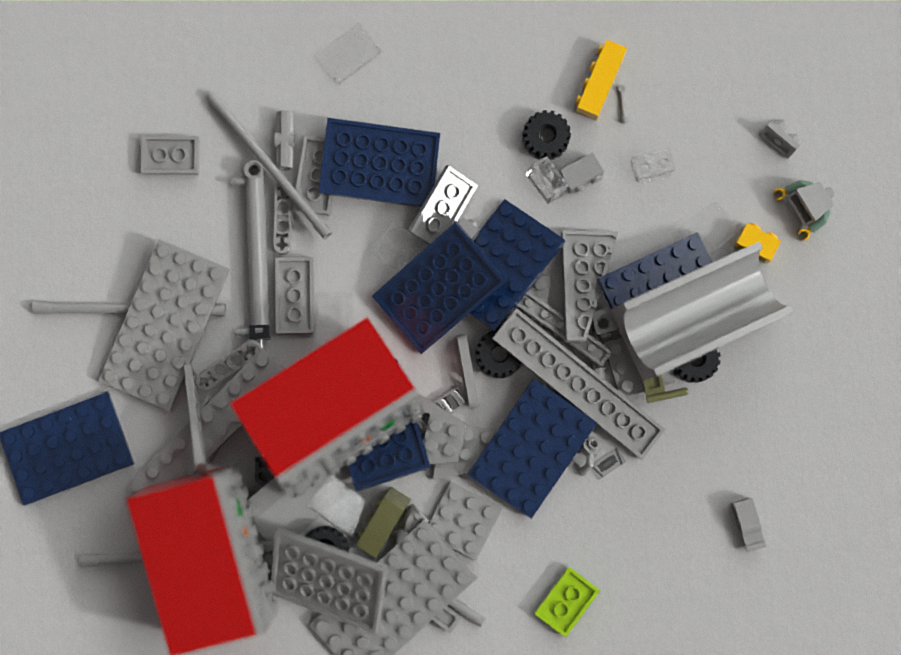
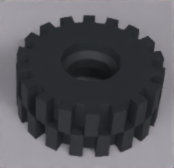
[522,110,571,161]
[475,329,522,378]
[674,348,721,383]

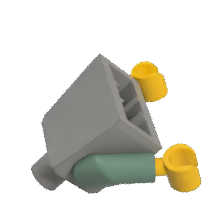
[773,180,834,240]

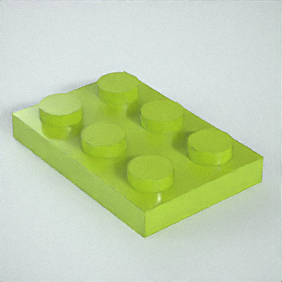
[534,566,601,638]

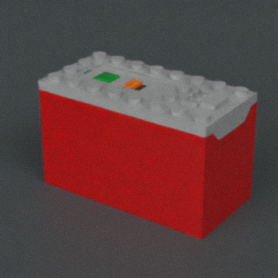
[230,317,424,498]
[126,463,279,655]

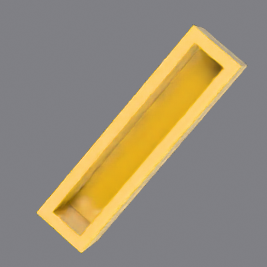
[575,39,627,120]

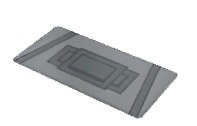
[591,448,626,480]

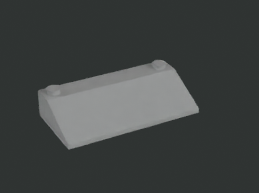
[247,464,354,541]

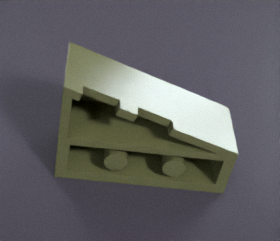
[356,487,411,558]

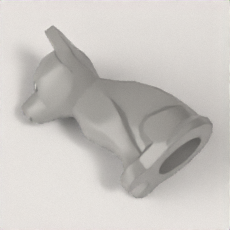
[390,504,429,544]

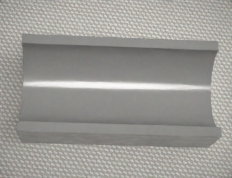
[610,241,793,381]

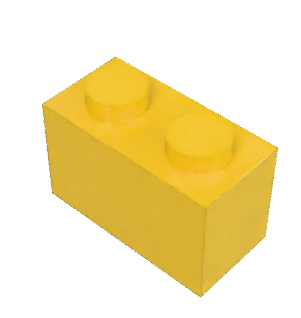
[733,223,781,264]

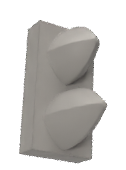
[759,120,800,159]

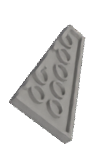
[561,230,618,343]
[433,425,498,479]

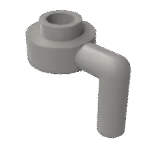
[579,437,601,476]

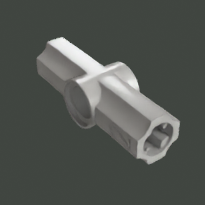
[275,110,295,170]

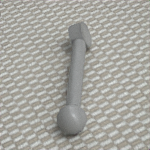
[617,85,628,124]

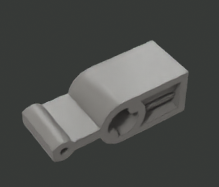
[731,498,766,552]

